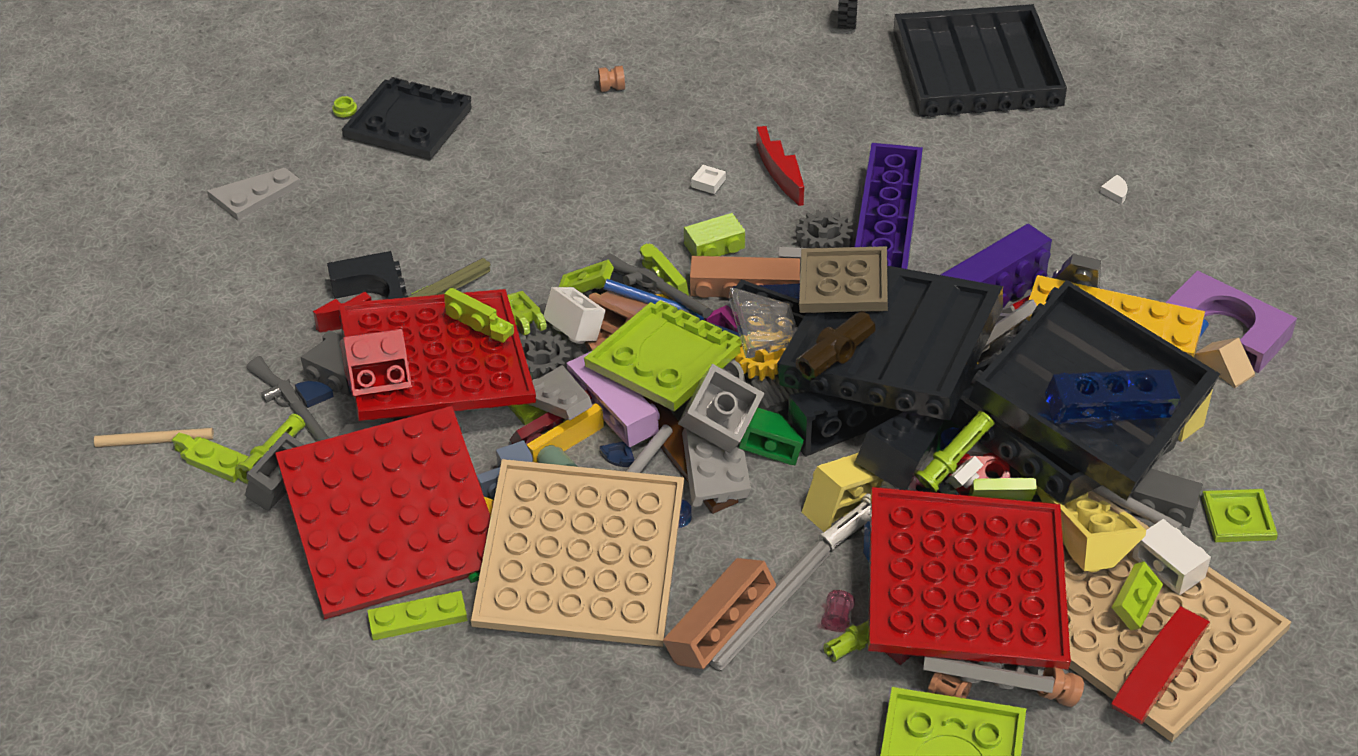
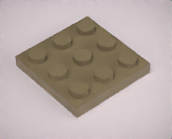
[799,246,888,313]

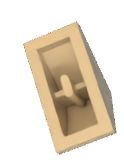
[1194,337,1255,388]

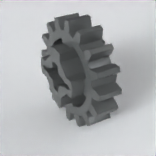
[796,210,854,248]
[520,331,572,380]

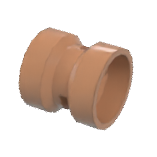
[598,66,625,92]
[1037,667,1084,707]

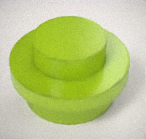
[332,96,357,117]

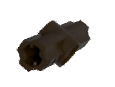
[795,311,876,380]

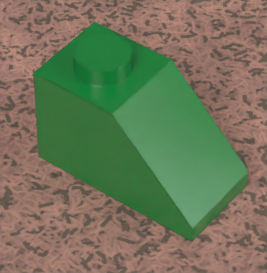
[739,407,804,466]

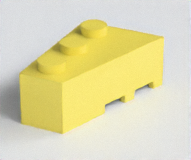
[802,453,883,532]

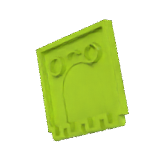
[584,300,743,411]
[881,687,1026,756]

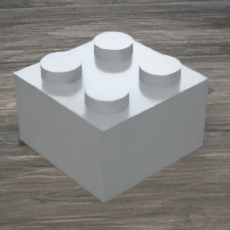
[678,364,764,453]

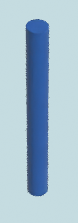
[603,279,704,320]

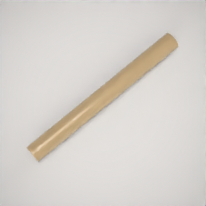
[94,428,214,447]

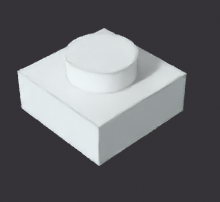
[691,165,726,194]
[945,456,983,489]

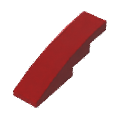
[756,126,805,206]
[1111,606,1210,725]

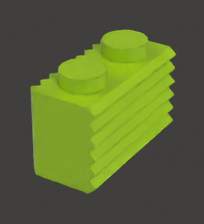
[683,213,745,256]

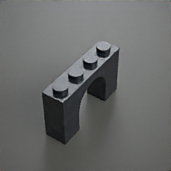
[327,251,408,334]

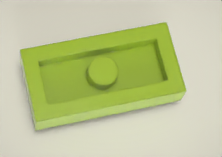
[559,259,614,293]
[1112,561,1163,631]

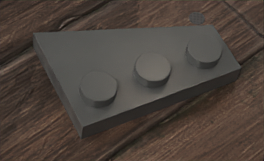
[1049,254,1101,288]

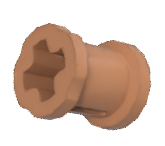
[928,672,972,699]

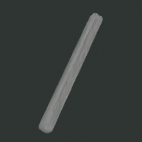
[709,541,831,671]

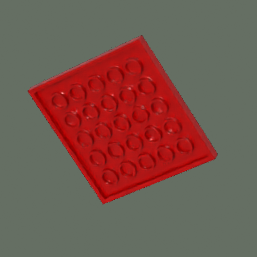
[339,289,536,421]
[276,406,491,620]
[868,487,1071,669]

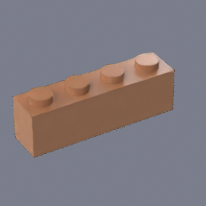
[690,256,800,299]
[663,558,777,669]

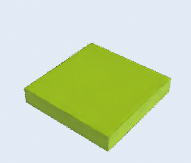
[968,478,1037,501]
[1201,489,1278,543]

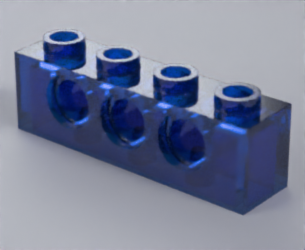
[1045,369,1181,423]

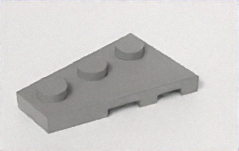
[207,168,301,220]
[529,365,592,420]

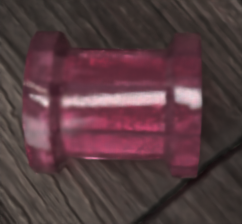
[821,590,855,632]

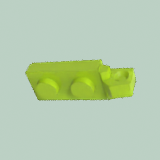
[444,288,514,343]
[172,432,249,483]

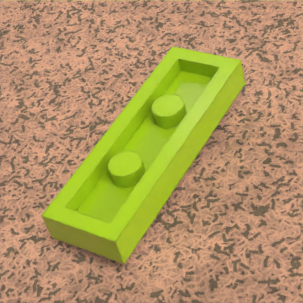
[367,591,468,641]

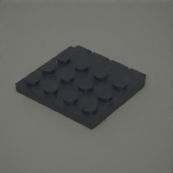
[342,77,472,159]

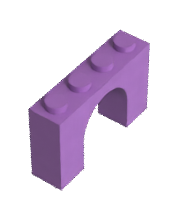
[1165,270,1297,373]

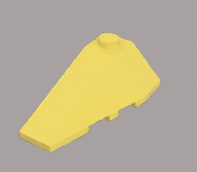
[1036,485,1146,572]

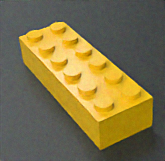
[1023,275,1205,357]

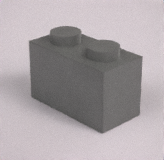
[1132,469,1203,528]

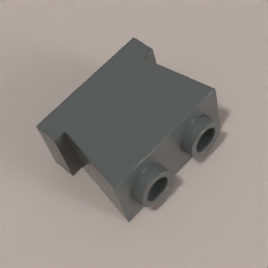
[301,330,351,396]
[245,432,304,511]

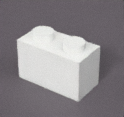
[544,287,606,344]
[1132,519,1211,595]

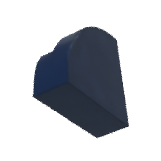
[295,381,334,408]
[599,441,635,467]

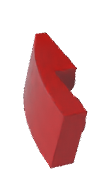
[313,292,372,333]

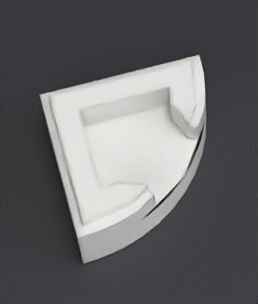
[1100,175,1128,204]

